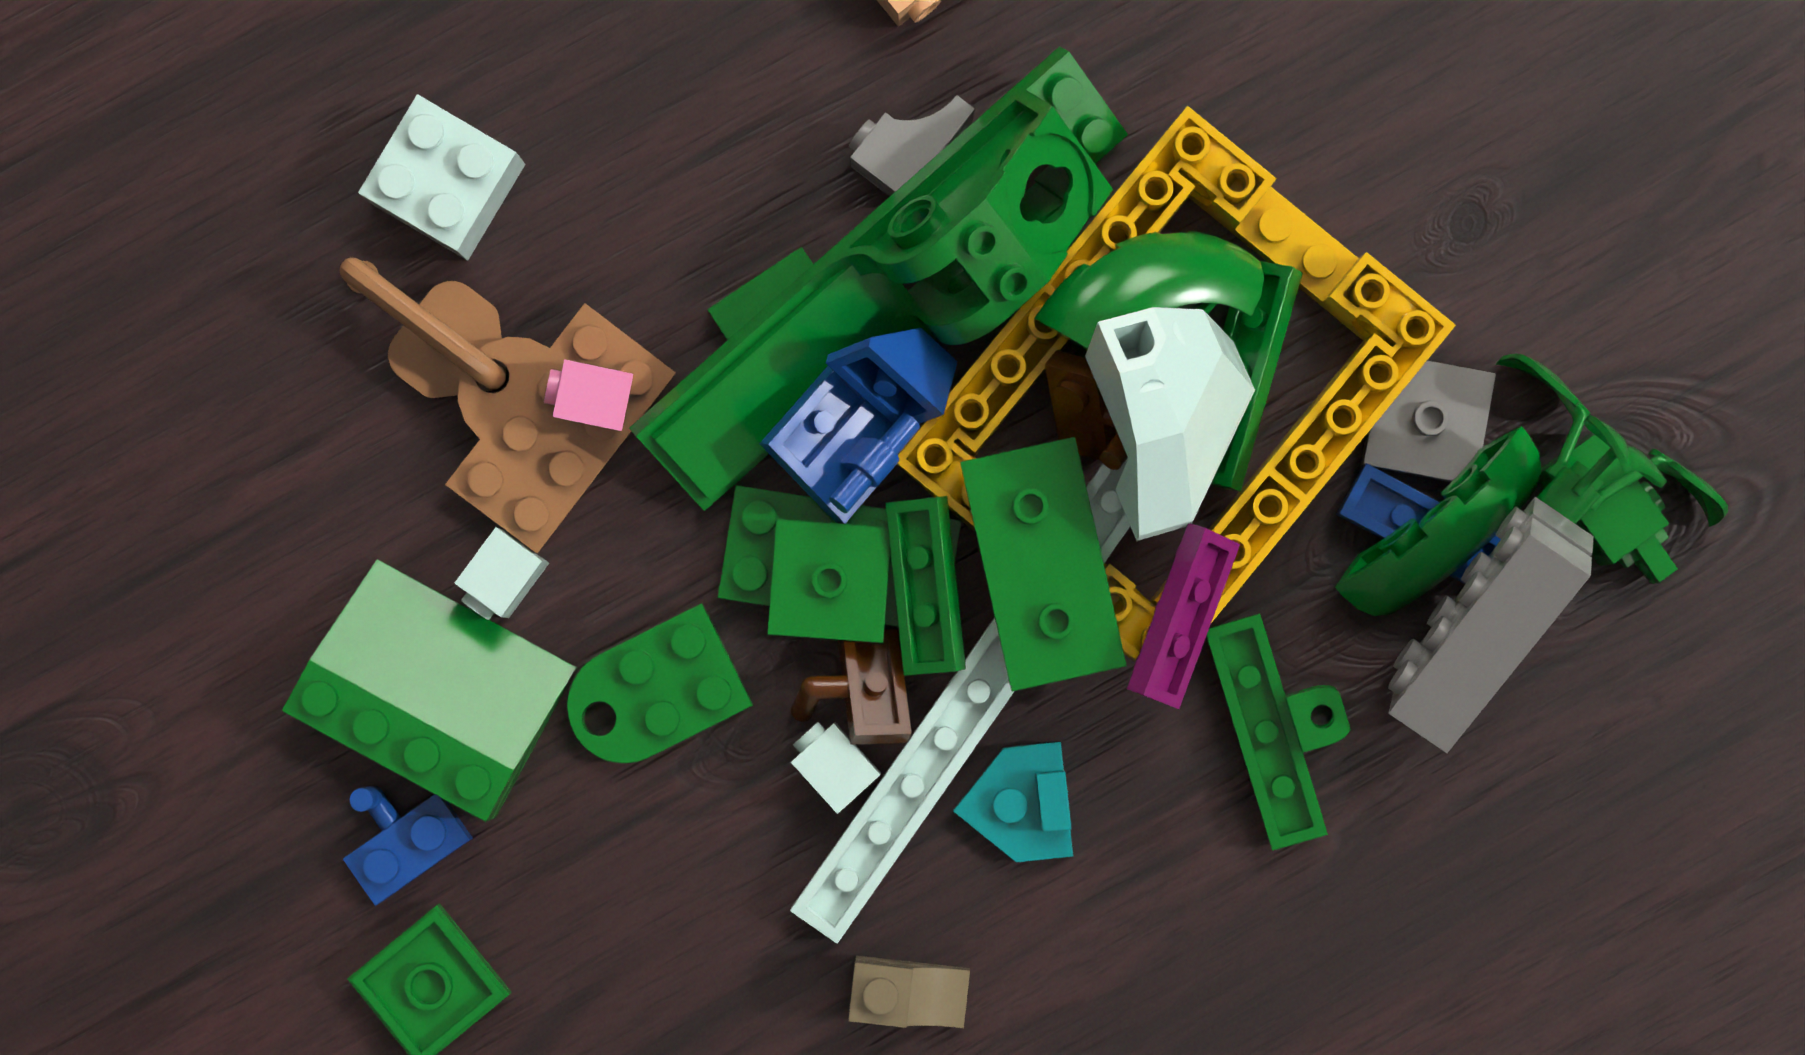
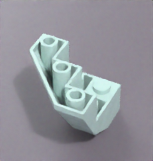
[1085,307,1255,541]

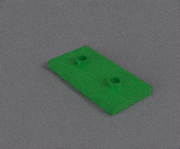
[960,437,1127,692]

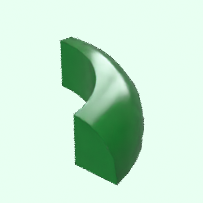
[1034,231,1264,351]
[1335,426,1542,616]

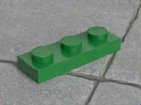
[885,496,966,676]

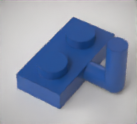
[343,786,473,906]

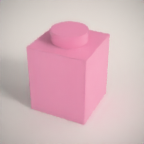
[544,359,633,431]

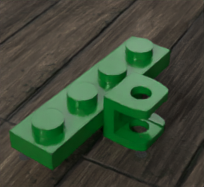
[1206,613,1350,851]

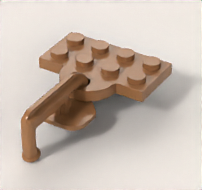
[339,257,676,553]

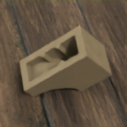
[849,955,970,1028]

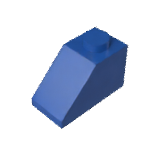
[826,328,957,424]

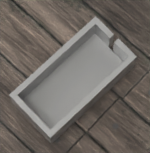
[1388,497,1594,753]

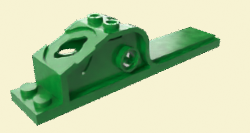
[629,46,1128,511]

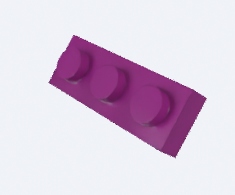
[1127,523,1240,709]

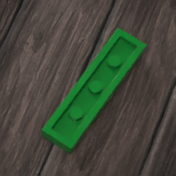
[1210,261,1303,492]

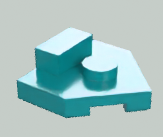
[953,741,1073,862]

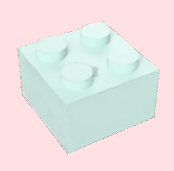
[358,94,526,261]

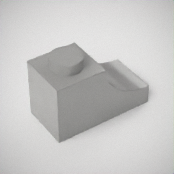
[849,95,975,197]

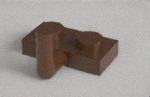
[1045,350,1128,470]
[791,629,912,745]

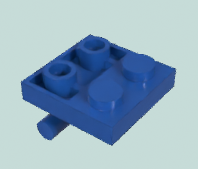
[759,366,921,524]

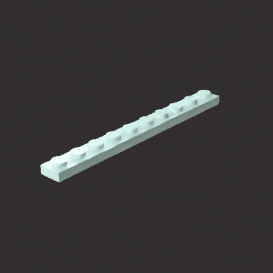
[790,458,1130,944]

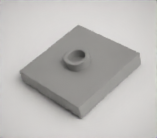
[1360,361,1496,482]

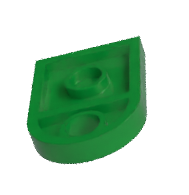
[567,603,753,763]

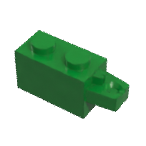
[1538,433,1678,584]

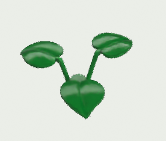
[1495,353,1728,527]

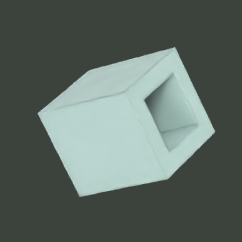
[455,527,549,620]
[791,722,881,814]

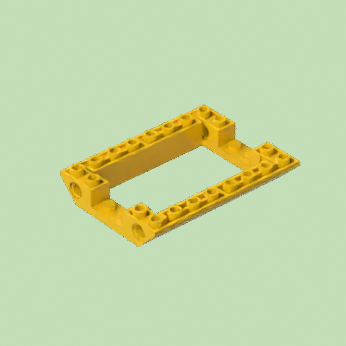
[897,106,1456,662]

